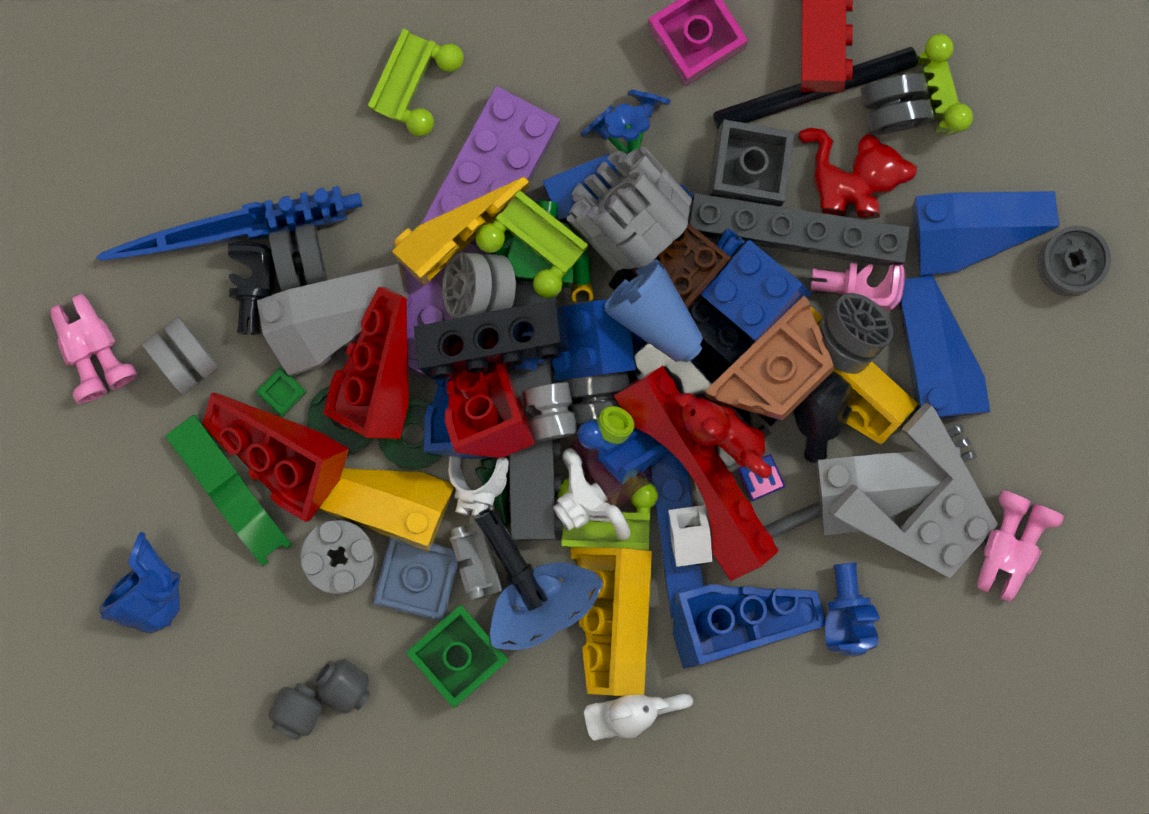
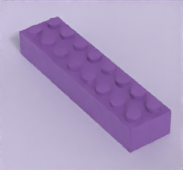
[399,86,560,377]

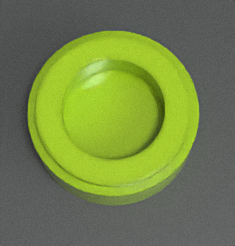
[596,406,634,444]

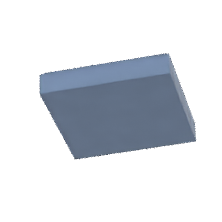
[373,537,459,621]

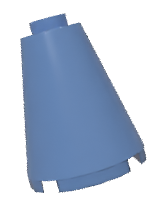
[604,259,703,362]

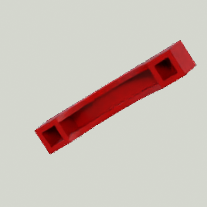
[614,365,779,581]

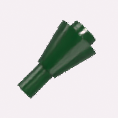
[475,457,511,524]

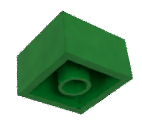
[406,605,510,708]

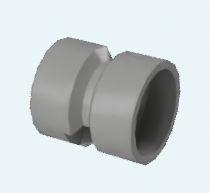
[522,382,578,442]

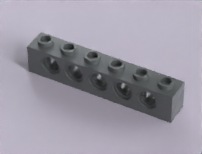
[689,193,910,266]

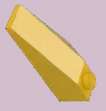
[392,177,529,287]
[318,468,455,552]

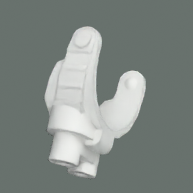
[448,456,509,516]

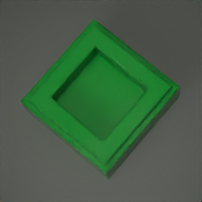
[256,366,307,418]

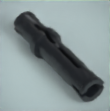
[474,506,548,611]

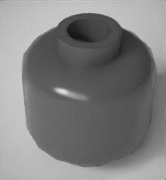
[314,659,370,713]
[269,683,322,740]

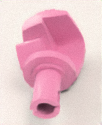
[810,262,905,311]

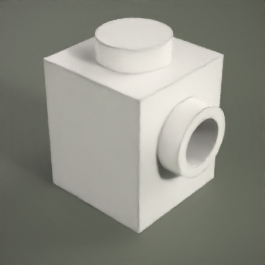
[668,505,712,567]

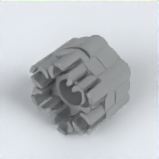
[567,147,692,271]

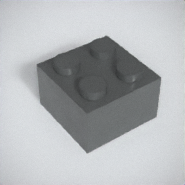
[708,119,795,207]

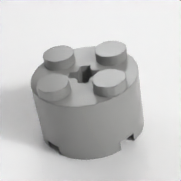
[301,520,376,594]

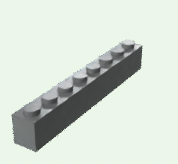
[507,282,562,541]

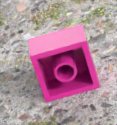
[647,0,748,86]

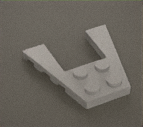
[828,402,998,578]

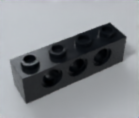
[414,299,570,380]

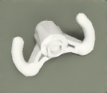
[553,448,631,541]

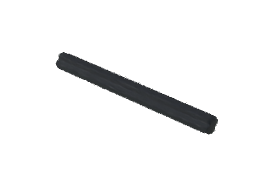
[713,47,918,129]

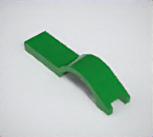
[165,414,292,566]

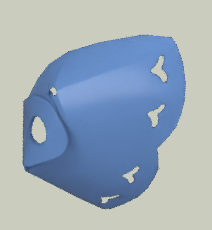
[490,562,603,650]

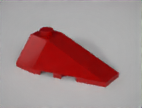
[323,286,409,439]
[445,335,535,458]
[202,392,349,522]

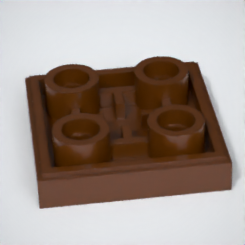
[628,223,731,309]

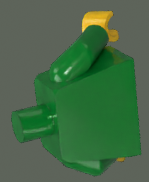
[491,201,593,303]

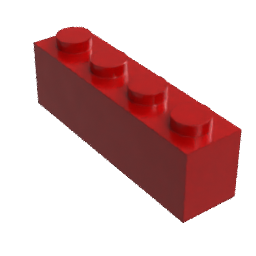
[801,0,853,92]

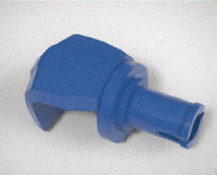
[825,562,880,657]

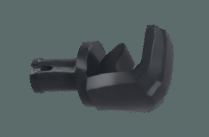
[228,241,275,335]
[794,372,852,463]

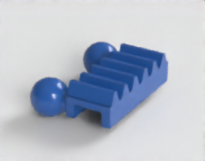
[578,420,672,485]

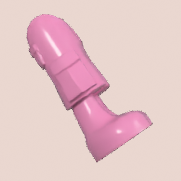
[50,294,138,404]
[977,490,1065,602]

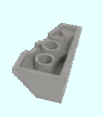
[257,264,409,376]
[815,447,961,536]

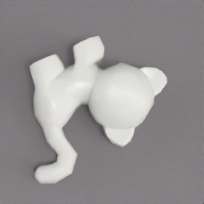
[584,694,693,741]

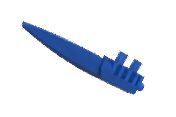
[96,186,363,261]

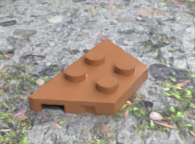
[705,296,834,421]

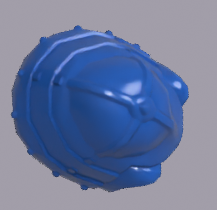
[99,531,181,633]

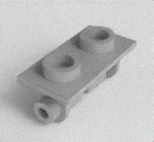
[449,522,502,600]

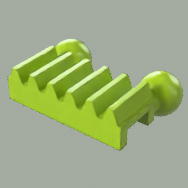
[368,28,464,137]
[917,34,973,136]
[475,190,588,299]
[557,478,658,550]

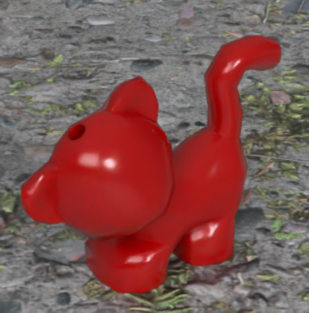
[798,127,917,219]
[674,393,772,478]

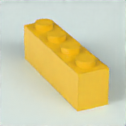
[810,306,918,445]
[570,547,652,696]

